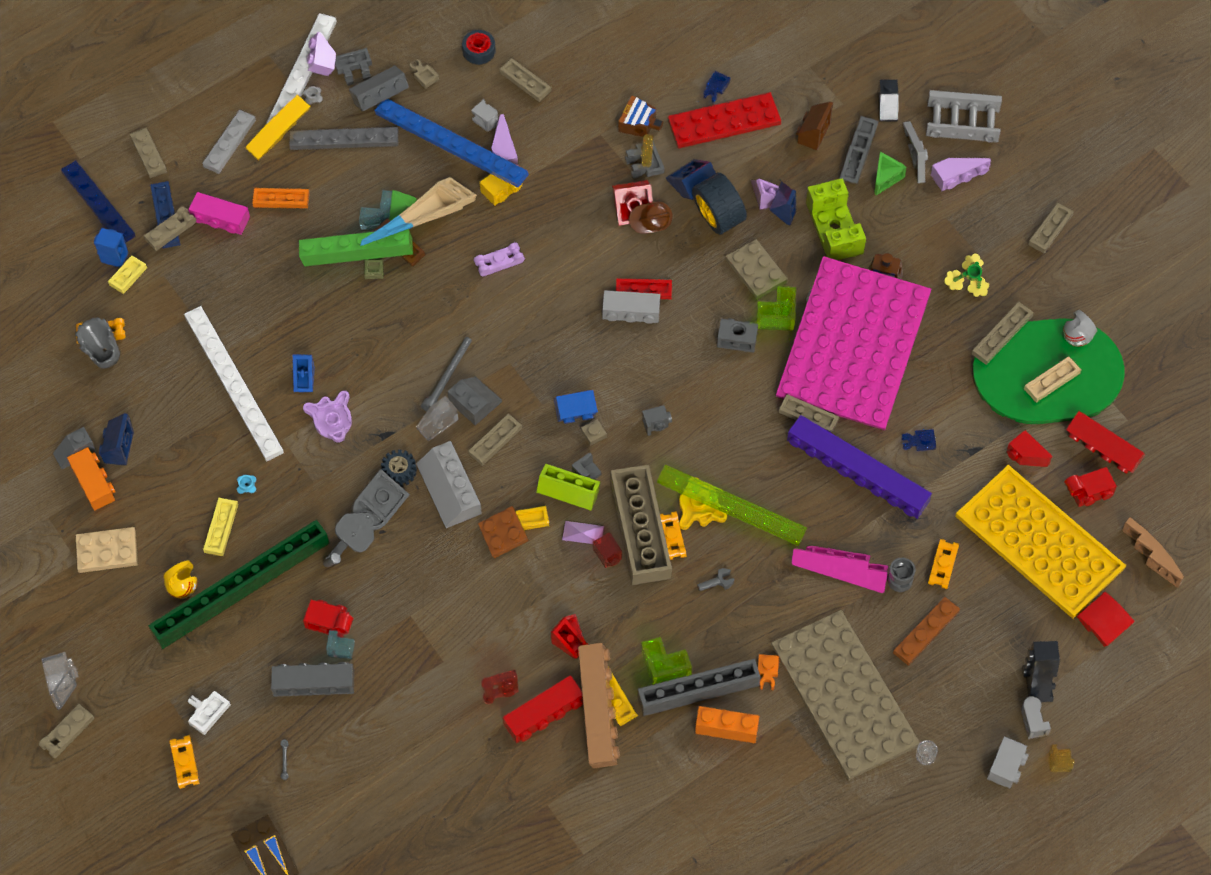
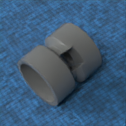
[887,557,916,592]

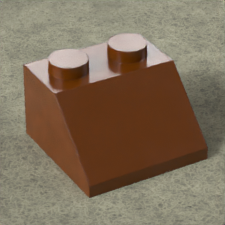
[796,101,833,151]

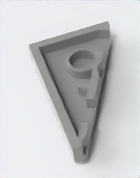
[903,121,928,183]

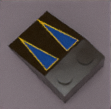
[231,814,299,875]

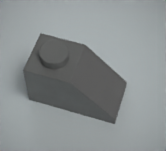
[53,427,96,469]

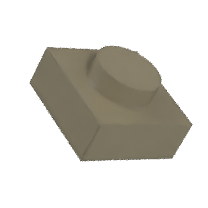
[581,419,607,446]

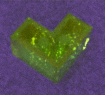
[757,286,796,331]
[641,637,692,685]

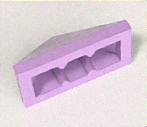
[562,521,604,545]

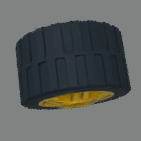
[692,172,747,235]

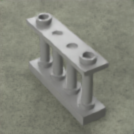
[926,90,1002,142]

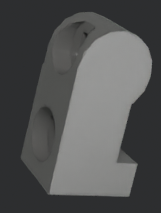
[1022,697,1051,739]

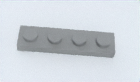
[203,110,256,174]

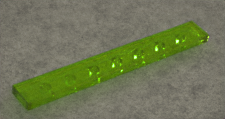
[657,465,807,546]

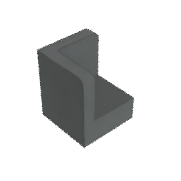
[572,453,601,480]

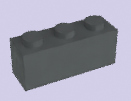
[349,66,409,111]

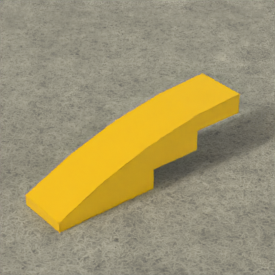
[245,94,310,160]

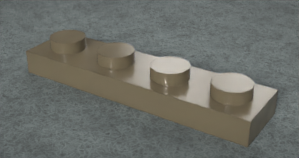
[972,302,1034,365]

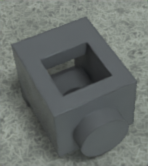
[642,405,672,436]

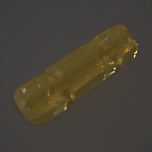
[642,134,653,167]

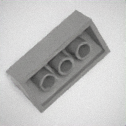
[416,441,482,528]

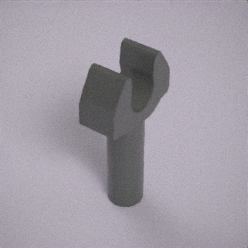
[697,568,734,591]

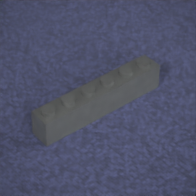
[638,659,761,716]

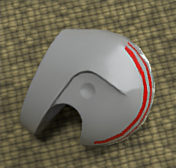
[1063,310,1097,347]

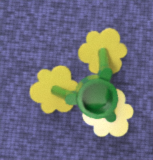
[944,254,989,297]

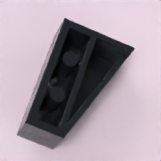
[1022,641,1060,702]

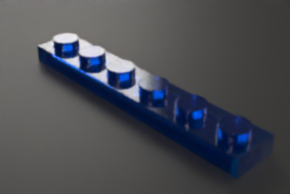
[61,160,136,243]

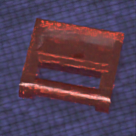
[481,670,519,704]

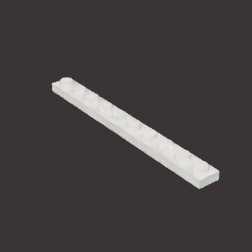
[184,306,284,462]

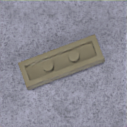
[500,58,551,102]
[130,128,167,179]
[1028,203,1074,253]
[779,394,839,433]
[468,414,522,466]

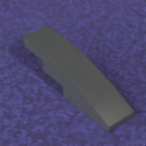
[840,116,878,184]

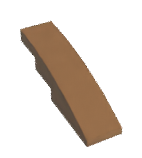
[1122,518,1184,587]

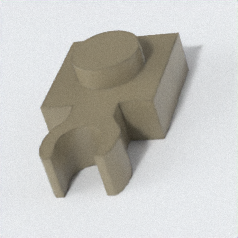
[410,59,439,89]

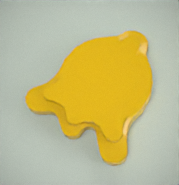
[679,477,727,530]

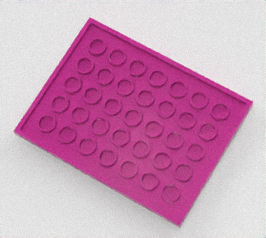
[776,256,931,430]

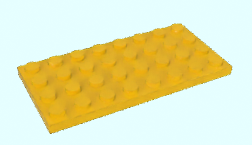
[955,465,1126,619]

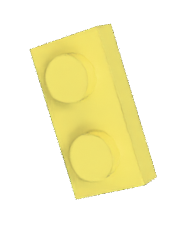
[108,256,147,294]

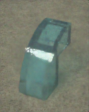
[359,190,392,229]

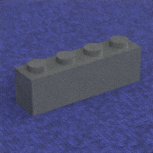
[271,662,354,697]

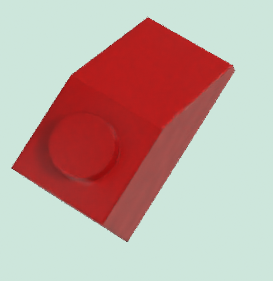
[1006,430,1052,467]

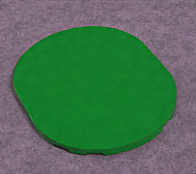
[973,318,1125,424]

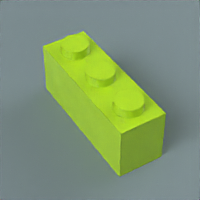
[537,464,600,510]

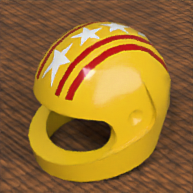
[163,560,198,599]

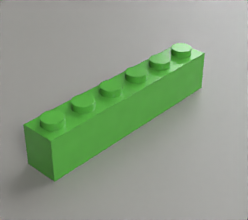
[299,229,413,266]

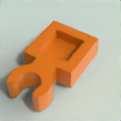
[758,654,779,690]

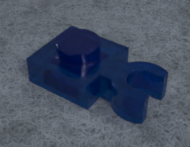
[704,71,731,102]
[901,429,936,451]

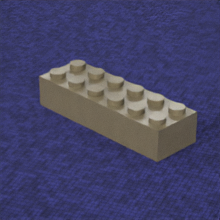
[610,465,672,585]

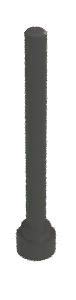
[421,337,472,413]

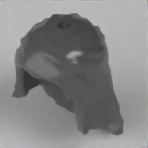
[75,317,120,368]

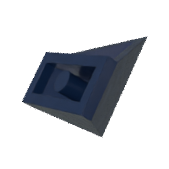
[769,181,796,226]

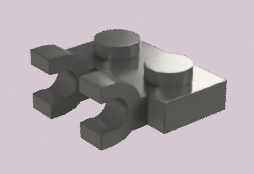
[335,48,372,86]
[625,141,665,179]

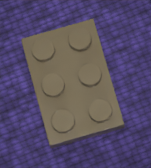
[726,239,788,300]

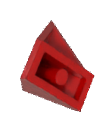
[551,614,588,659]

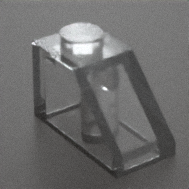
[416,396,458,441]

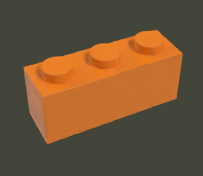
[67,447,116,511]
[695,706,759,743]

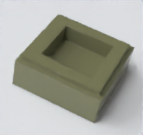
[364,259,384,279]

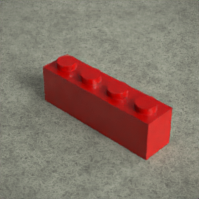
[1066,411,1145,474]
[503,675,583,743]

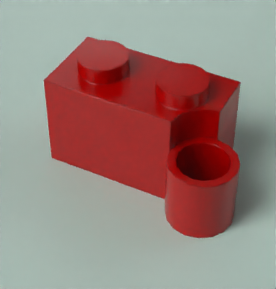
[1064,467,1117,507]
[303,600,354,638]

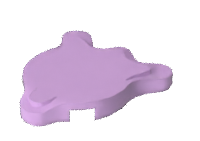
[303,391,352,442]

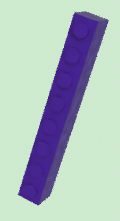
[787,415,932,519]

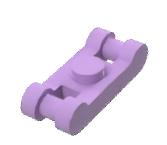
[474,243,525,276]

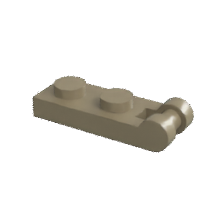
[144,206,196,251]
[39,704,95,758]

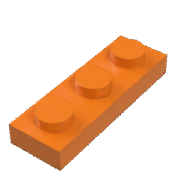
[253,188,309,208]

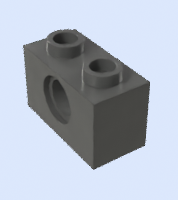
[717,319,758,353]

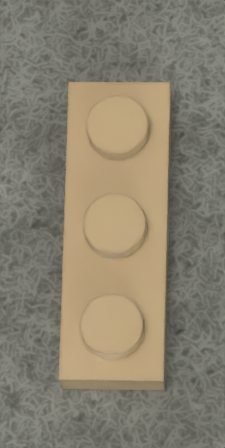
[1024,357,1081,402]

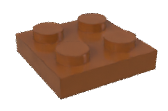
[478,506,529,559]

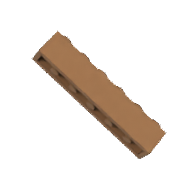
[578,643,620,768]

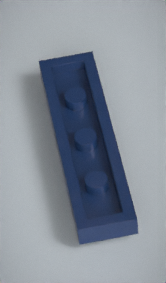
[150,181,181,249]

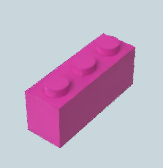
[188,192,250,235]

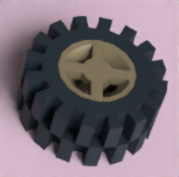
[381,449,417,487]

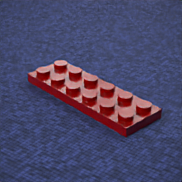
[668,92,781,149]

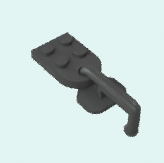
[323,469,410,567]

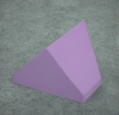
[751,179,779,209]

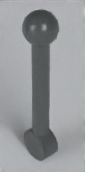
[280,739,289,780]

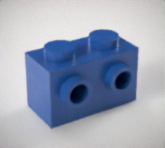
[94,228,128,268]
[554,390,598,424]

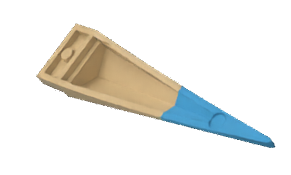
[360,177,476,246]

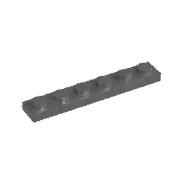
[290,127,398,150]

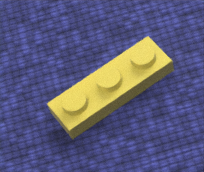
[203,498,238,556]

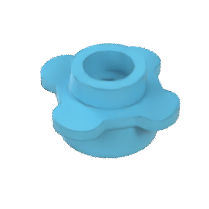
[237,475,256,494]

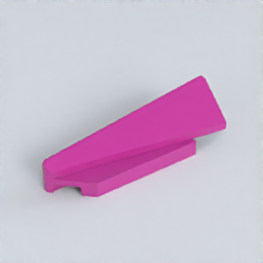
[792,546,889,593]

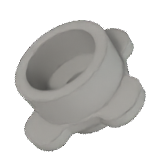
[304,86,323,104]

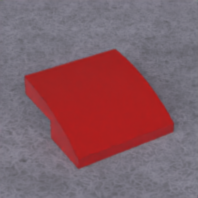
[1076,592,1135,647]

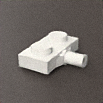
[188,691,231,735]

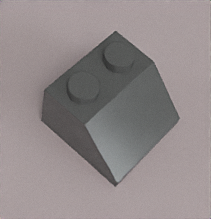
[447,377,502,426]

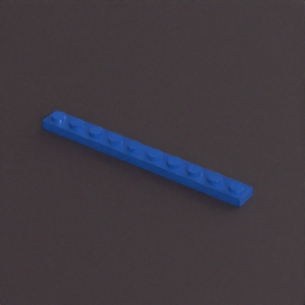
[375,99,529,188]

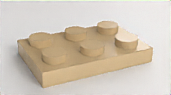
[76,527,138,573]

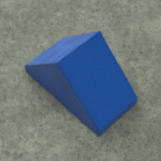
[293,354,315,392]

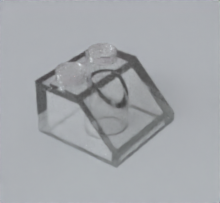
[41,652,79,710]

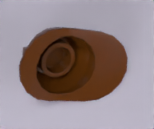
[629,202,672,234]

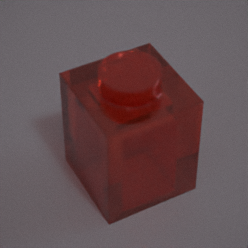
[593,532,622,568]

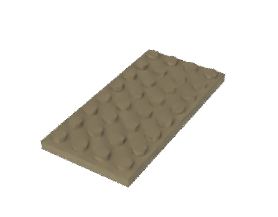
[771,610,920,781]

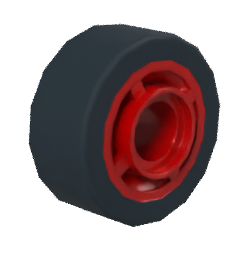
[462,30,496,65]

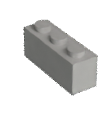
[603,290,660,324]

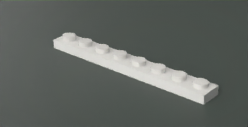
[267,13,336,123]

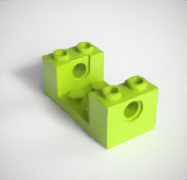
[806,178,866,260]

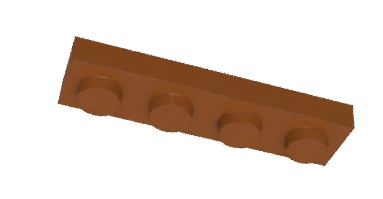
[893,597,960,666]

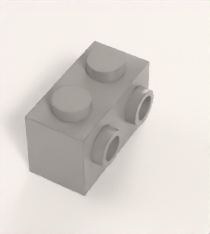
[987,737,1029,788]

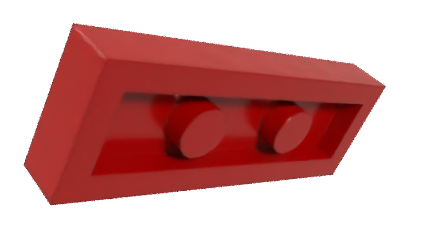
[616,279,672,300]

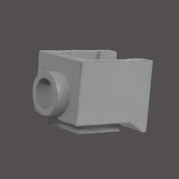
[471,99,499,132]

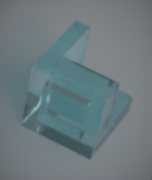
[326,630,355,659]

